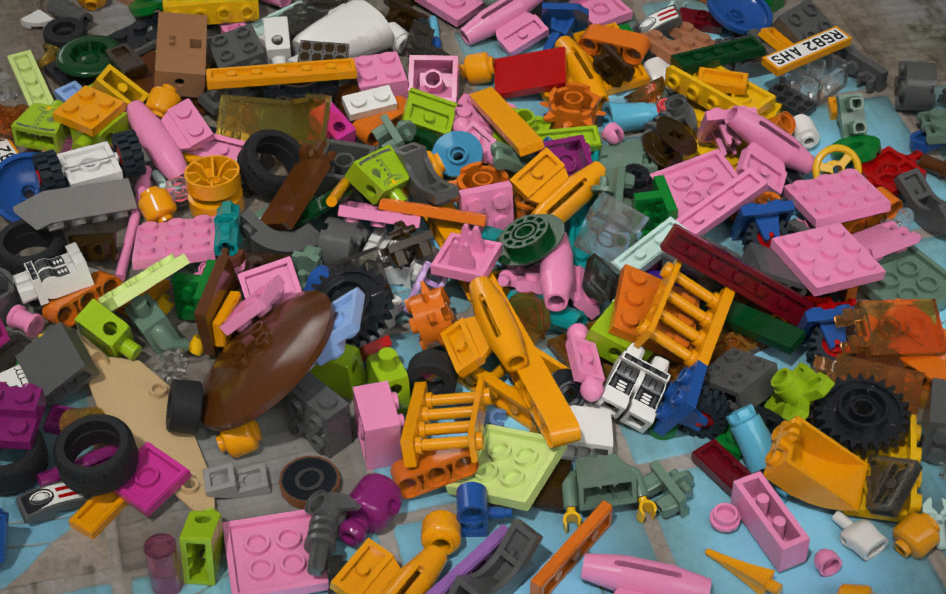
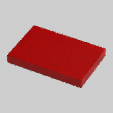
[495,46,568,99]

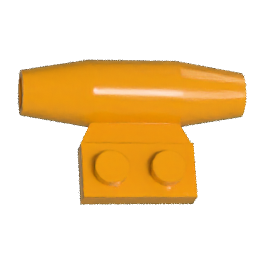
[540,36,609,110]
[509,147,606,223]
[440,276,527,378]
[329,538,448,594]

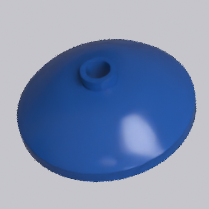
[706,0,773,35]
[0,152,69,223]

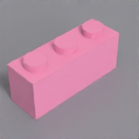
[730,471,810,572]

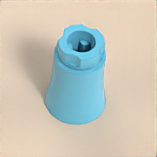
[602,101,658,132]
[726,404,772,473]

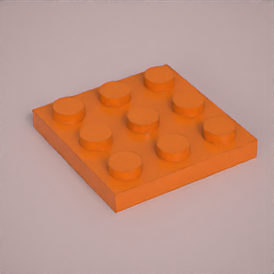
[608,264,700,365]

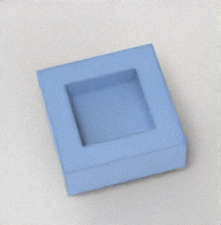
[54,81,82,103]

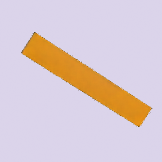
[206,58,357,90]
[469,86,545,157]

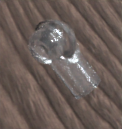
[879,207,914,228]

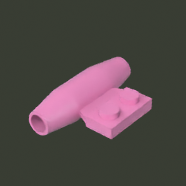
[459,0,549,56]
[125,98,215,187]
[725,105,815,195]
[539,232,600,320]
[580,553,712,594]

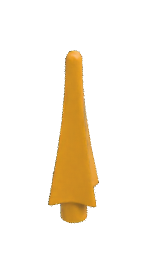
[705,549,783,594]

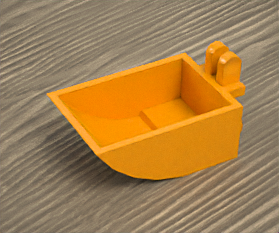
[763,415,869,511]

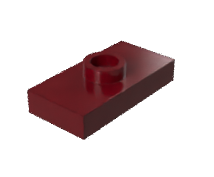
[679,7,723,35]
[691,439,752,496]

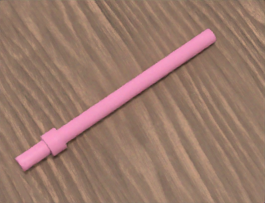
[115,166,152,282]

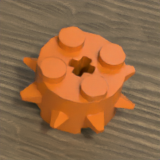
[539,82,607,129]
[448,161,518,208]
[404,280,458,353]

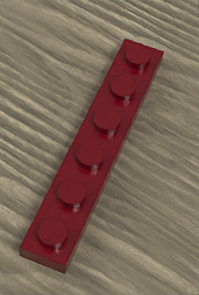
[660,223,815,326]

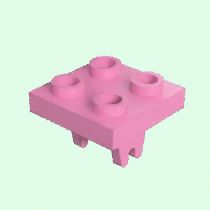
[696,106,757,157]
[430,223,503,283]

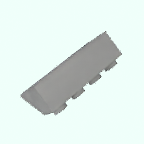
[13,178,137,232]

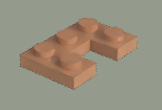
[641,21,715,64]

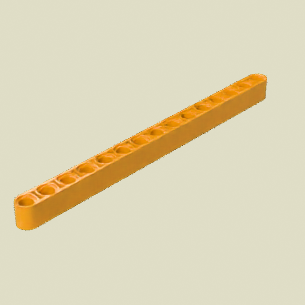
[414,199,581,449]

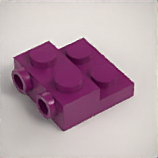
[534,134,592,177]
[0,381,46,450]

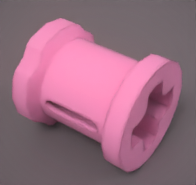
[6,304,45,338]

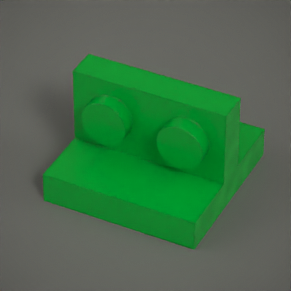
[630,175,678,240]
[171,259,216,333]

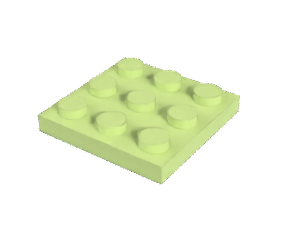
[97,253,190,311]
[446,424,567,511]

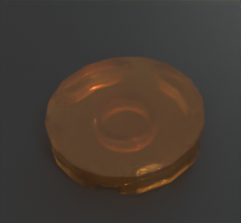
[509,291,550,346]

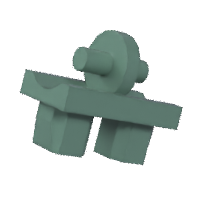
[836,93,868,139]
[371,113,417,149]
[591,166,635,217]
[292,245,322,291]
[643,460,694,519]

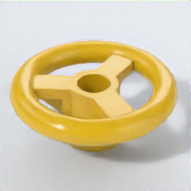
[812,144,862,179]

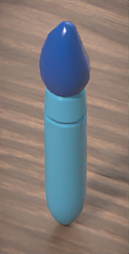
[429,15,442,51]

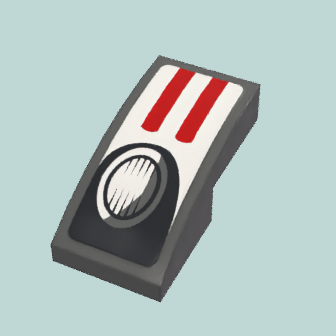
[632,4,683,33]
[15,481,89,523]

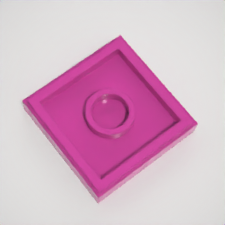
[113,441,192,517]

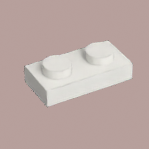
[342,85,397,121]

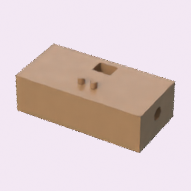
[154,11,207,98]

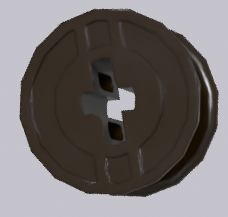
[641,116,697,169]

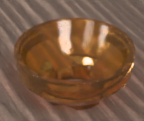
[623,76,666,103]

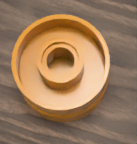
[184,155,245,218]

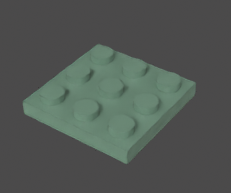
[858,245,946,317]

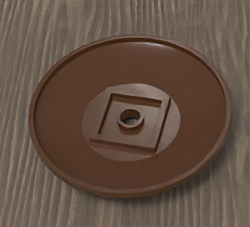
[200,290,336,431]

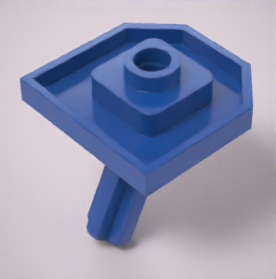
[541,2,589,50]

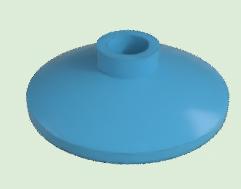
[432,131,483,178]

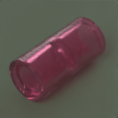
[143,533,184,594]

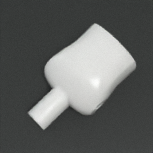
[643,56,675,93]
[832,511,888,561]

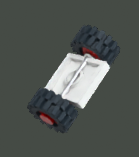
[32,129,146,192]

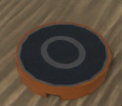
[279,456,340,509]

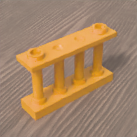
[634,259,735,368]
[457,347,573,433]
[400,377,492,468]

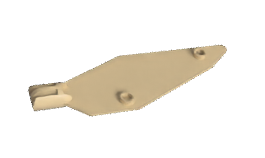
[80,336,215,511]

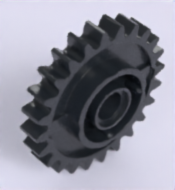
[260,61,339,113]
[311,263,395,349]
[813,373,912,458]

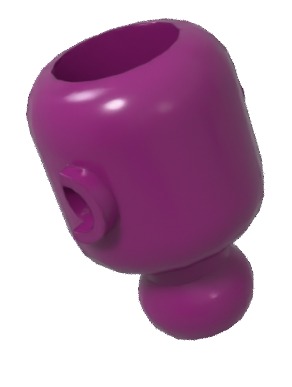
[338,473,403,547]

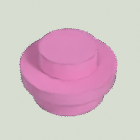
[709,503,741,532]

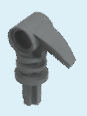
[637,94,699,139]
[304,490,361,576]

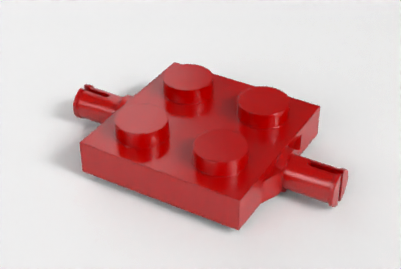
[861,146,927,197]

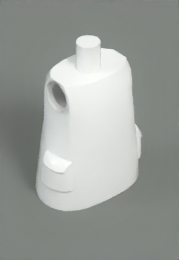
[287,0,393,63]

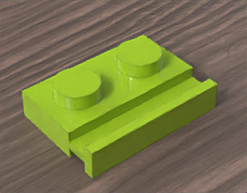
[401,87,457,137]

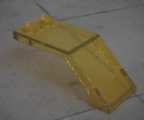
[216,94,332,149]

